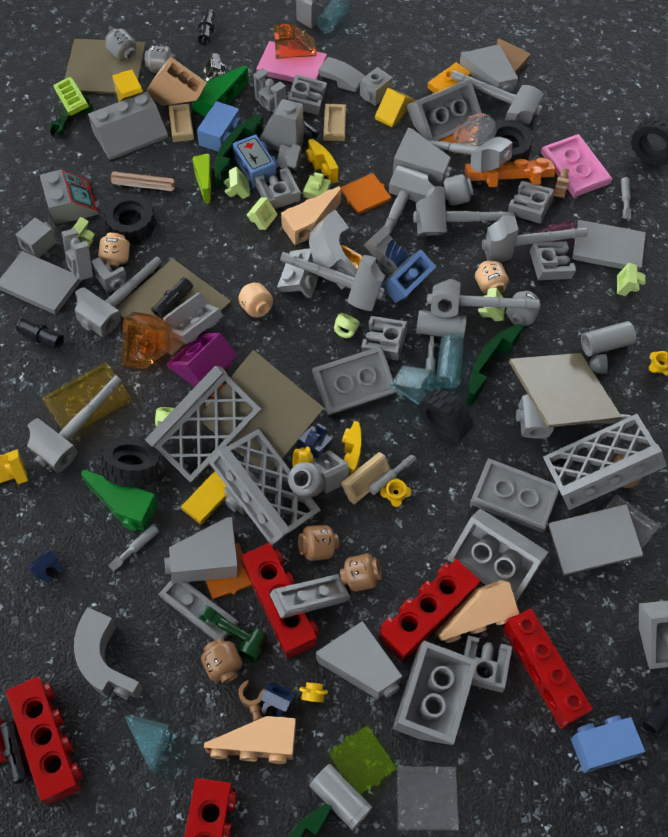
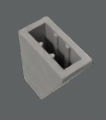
[460,44,518,94]
[259,99,304,152]
[393,128,452,187]
[164,517,237,584]
[316,621,402,699]

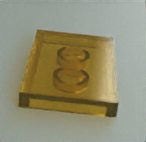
[41,362,131,431]

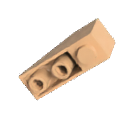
[281,186,341,245]
[434,580,519,643]
[204,716,296,764]

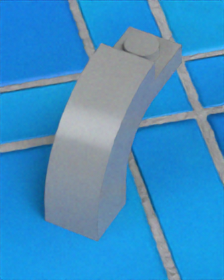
[309,210,357,290]
[74,607,143,699]

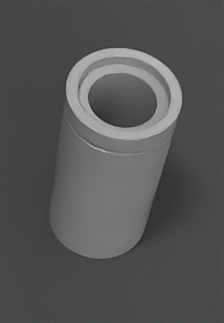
[416,310,467,340]
[581,321,636,356]
[309,764,373,830]

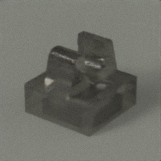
[204,52,227,81]

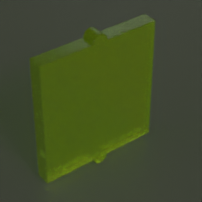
[328,725,397,795]

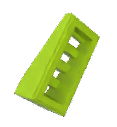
[54,77,88,116]
[193,154,212,204]

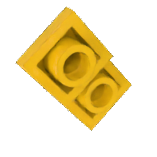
[306,139,338,184]
[342,421,361,476]

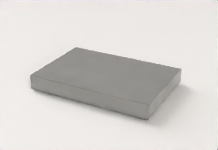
[571,220,646,272]
[0,251,82,315]
[312,346,398,416]
[470,458,559,533]
[548,504,643,576]

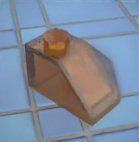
[273,24,316,59]
[122,312,172,369]

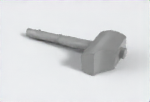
[450,70,544,125]
[427,137,512,173]
[385,165,434,235]
[413,186,515,236]
[482,215,588,262]
[280,252,385,311]
[75,257,162,337]
[427,279,539,318]
[27,375,122,474]
[516,394,631,438]

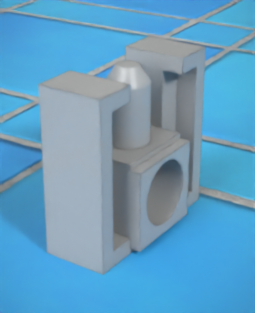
[253,68,286,113]
[288,75,327,115]
[255,167,300,209]
[508,181,554,224]
[62,229,93,280]
[529,241,576,280]
[361,316,407,361]
[463,636,512,693]

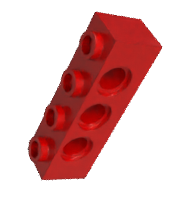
[241,543,319,659]
[379,558,480,663]
[502,609,593,730]
[5,676,83,806]
[184,778,237,837]

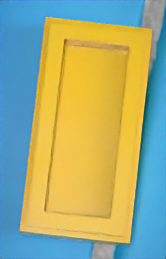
[181,471,227,525]

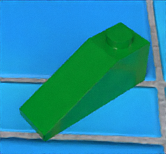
[192,65,249,117]
[81,470,158,531]

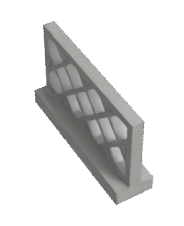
[145,366,262,482]
[543,414,667,510]
[208,429,321,545]

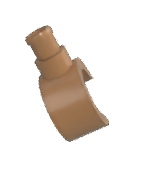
[554,168,569,199]
[239,680,264,721]

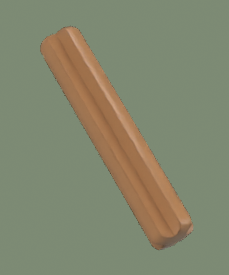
[111,171,175,191]

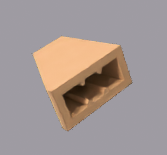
[147,56,207,106]

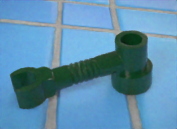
[198,605,268,663]

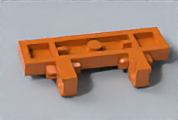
[465,158,555,187]

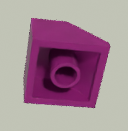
[166,333,238,387]

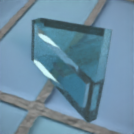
[390,365,441,405]
[124,714,172,775]

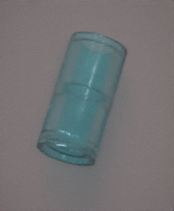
[316,0,353,33]
[436,335,465,389]

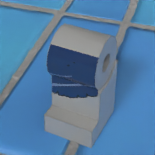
[364,225,409,273]

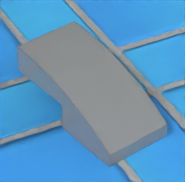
[318,57,365,92]

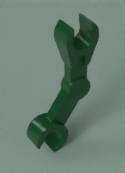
[49,98,94,138]

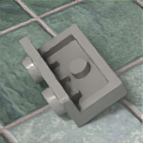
[277,248,319,298]
[163,292,223,344]

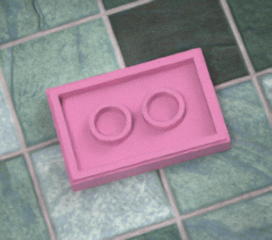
[256,41,327,82]
[541,134,613,198]

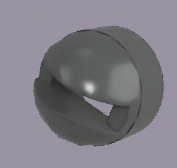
[589,354,608,374]

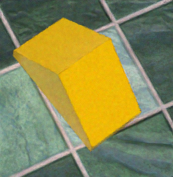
[112,69,143,102]
[375,88,415,128]

